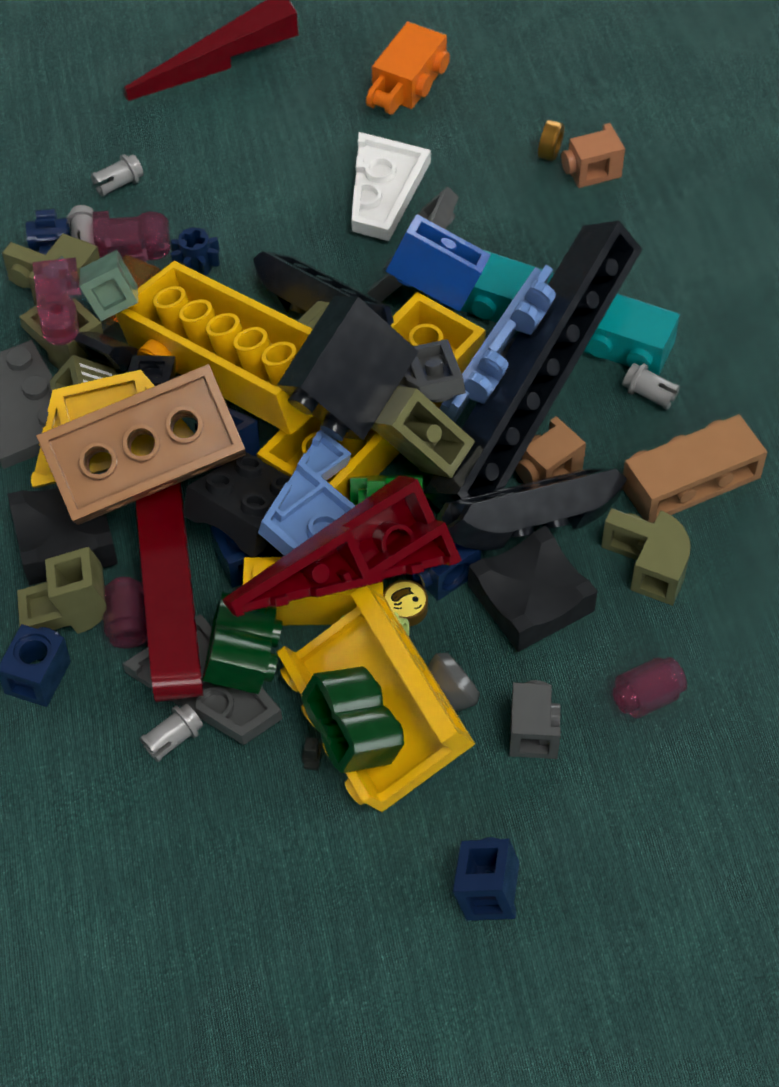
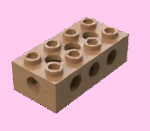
[36,364,246,525]

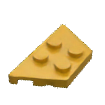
[31,369,194,488]

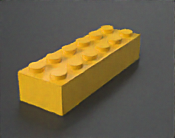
[115,261,313,435]
[256,292,486,501]

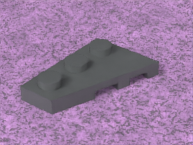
[0,340,53,469]
[122,614,282,745]

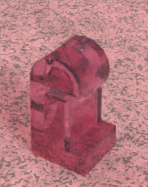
[92,211,171,264]
[32,257,81,345]

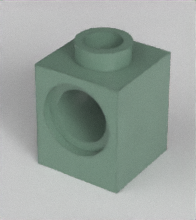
[79,250,138,321]

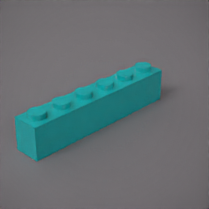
[428,250,680,375]

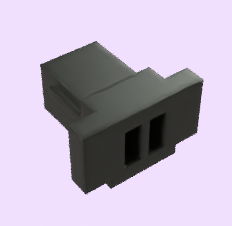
[302,737,323,771]

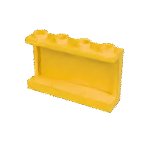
[277,585,475,812]

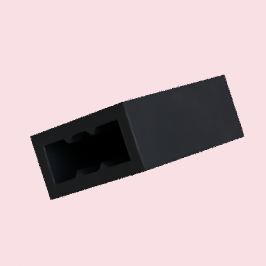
[277,296,419,441]

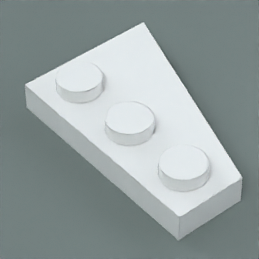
[351,132,431,241]

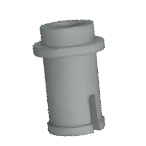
[91,154,144,197]
[67,205,98,245]
[622,363,680,410]
[139,703,203,762]

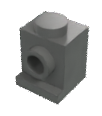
[509,680,561,759]

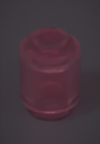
[103,577,147,649]
[612,657,687,719]

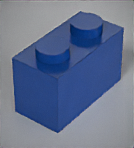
[385,214,491,312]

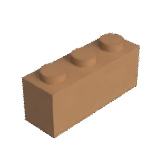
[623,414,768,523]

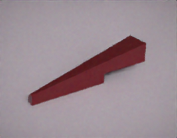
[123,0,298,101]
[222,475,462,617]

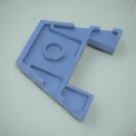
[258,430,355,556]

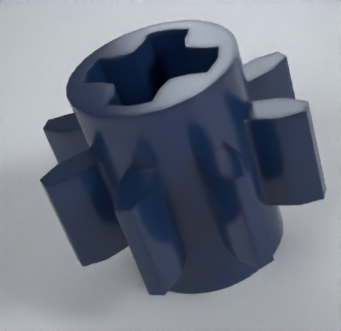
[26,209,70,255]
[170,228,220,276]

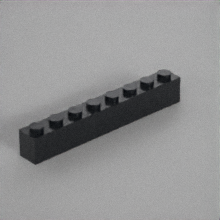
[424,220,643,511]

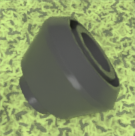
[427,652,480,712]

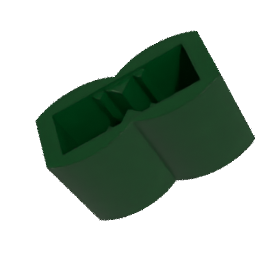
[203,591,283,694]
[302,666,404,773]

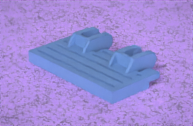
[440,265,556,422]

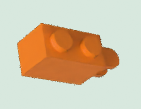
[366,21,450,115]

